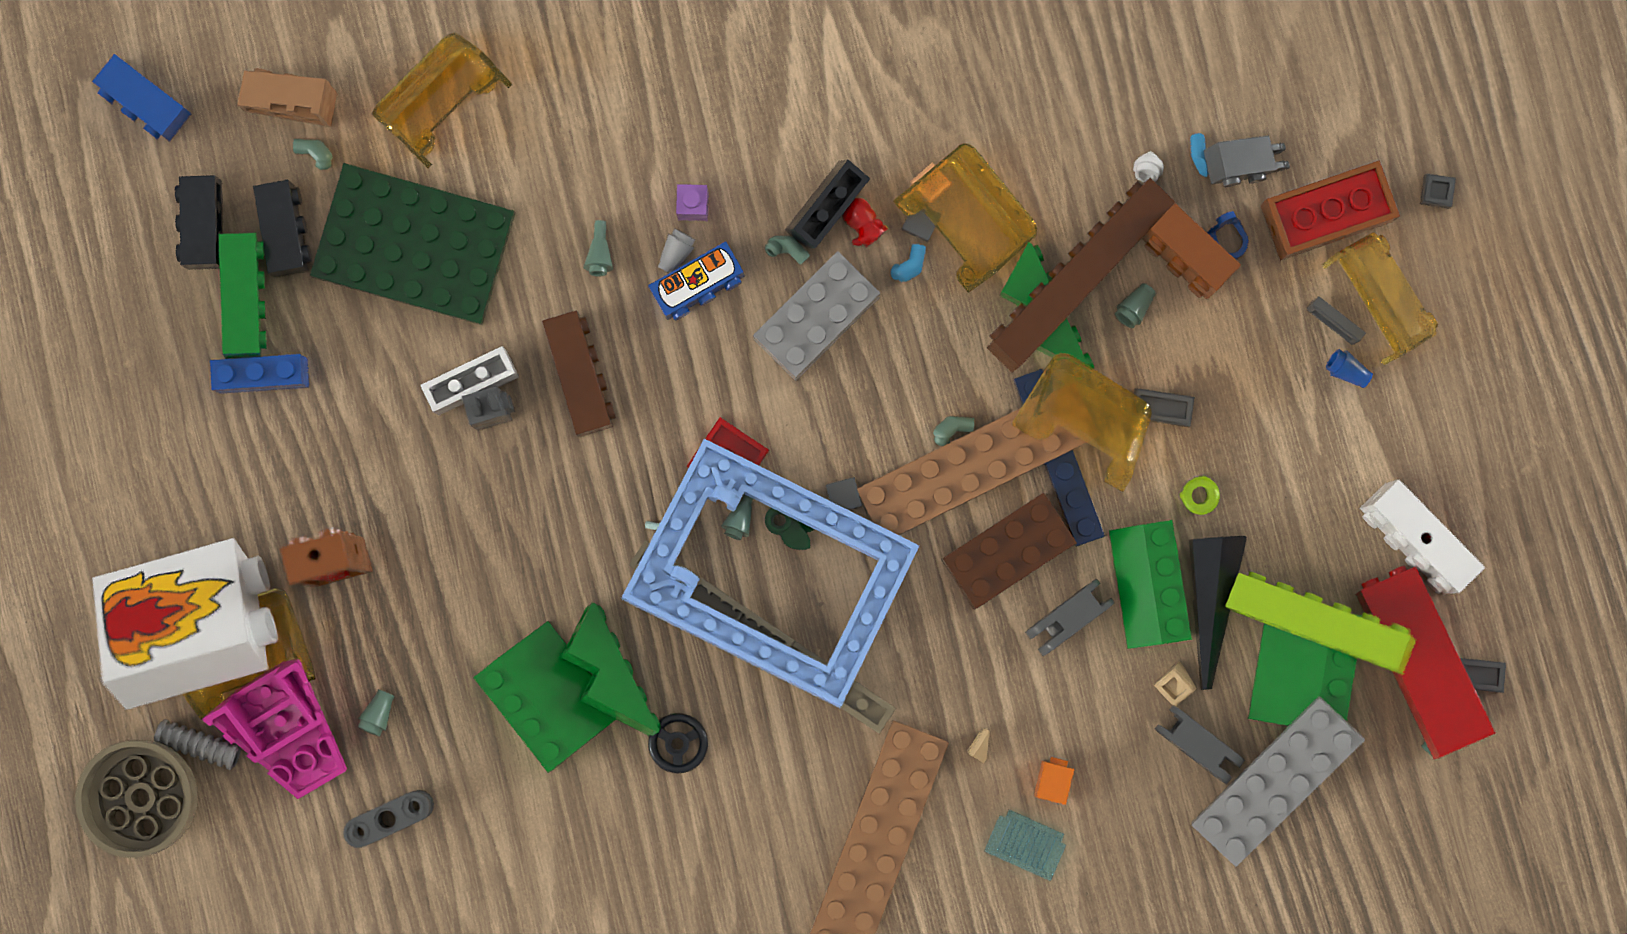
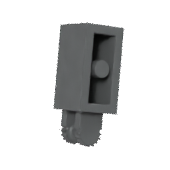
[1204,135,1290,187]
[462,386,515,431]

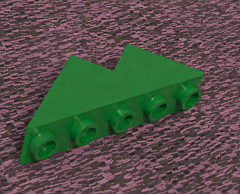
[999,242,1094,376]
[561,602,661,736]

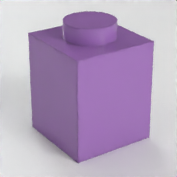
[676,184,709,221]

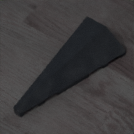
[1189,536,1246,690]

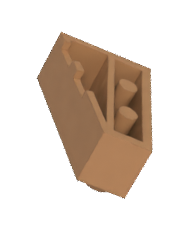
[237,68,337,127]

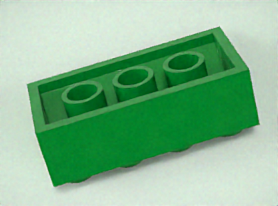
[219,233,267,359]
[1109,520,1192,649]

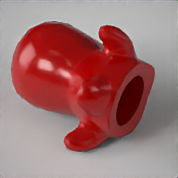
[842,198,888,248]

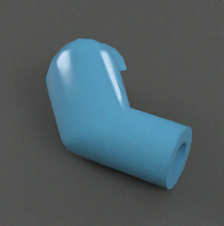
[1190,133,1209,177]
[890,244,926,282]

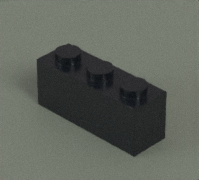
[785,159,870,249]
[175,175,223,270]
[253,180,312,278]

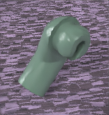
[293,139,333,170]
[765,236,810,265]

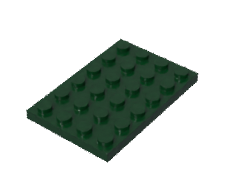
[310,163,515,325]

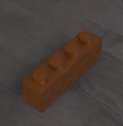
[542,310,616,437]

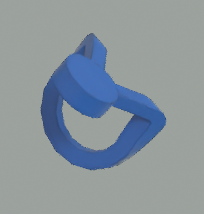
[1207,211,1249,259]

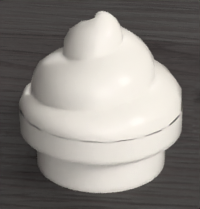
[1133,151,1163,182]

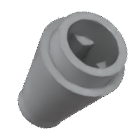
[658,229,695,273]

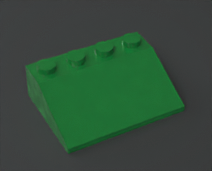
[1248,614,1361,726]
[473,621,617,773]

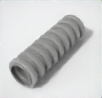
[154,719,241,770]

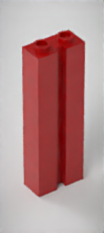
[1356,565,1496,759]

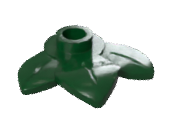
[765,508,815,550]

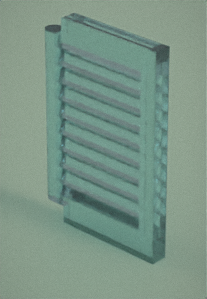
[984,810,1066,881]

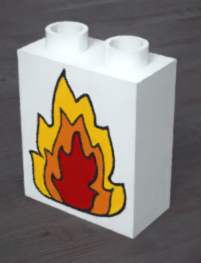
[92,538,277,710]

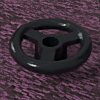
[648,713,708,774]

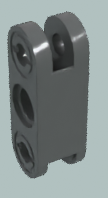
[1025,578,1115,656]
[1155,705,1245,785]
[343,790,434,848]

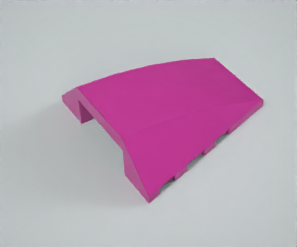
[202,659,347,799]

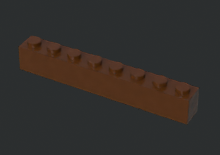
[986,178,1175,373]

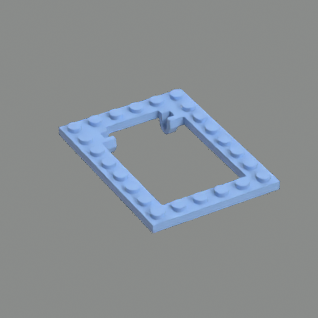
[622,439,919,708]

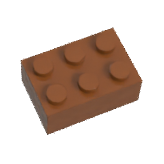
[1142,203,1241,299]

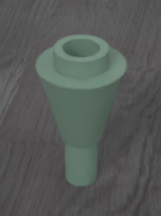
[583,220,613,276]
[721,494,753,540]

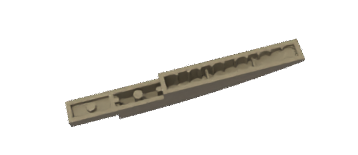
[629,540,896,734]

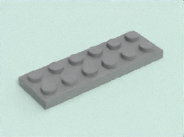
[1192,696,1365,867]

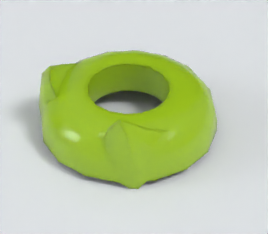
[1179,476,1220,515]

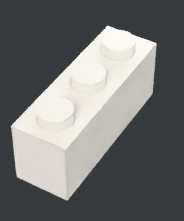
[420,346,519,416]

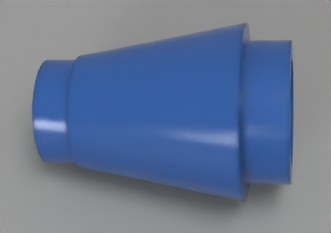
[1326,349,1373,388]

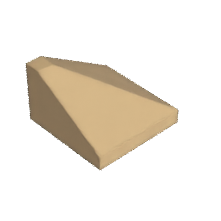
[1154,661,1197,706]
[967,728,990,764]

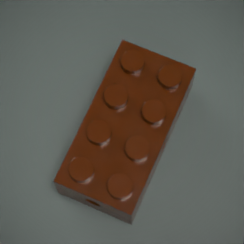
[941,492,1077,610]

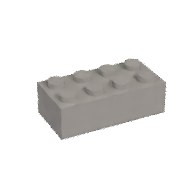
[753,251,880,381]

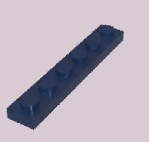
[1013,369,1105,547]

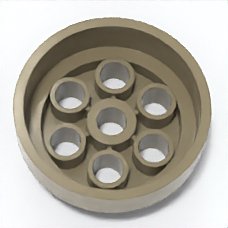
[75,740,198,858]

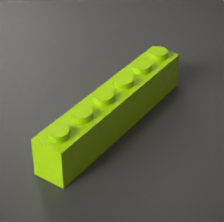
[1226,571,1416,674]

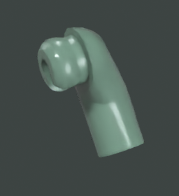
[933,416,974,446]

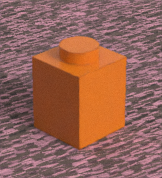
[1034,757,1074,805]

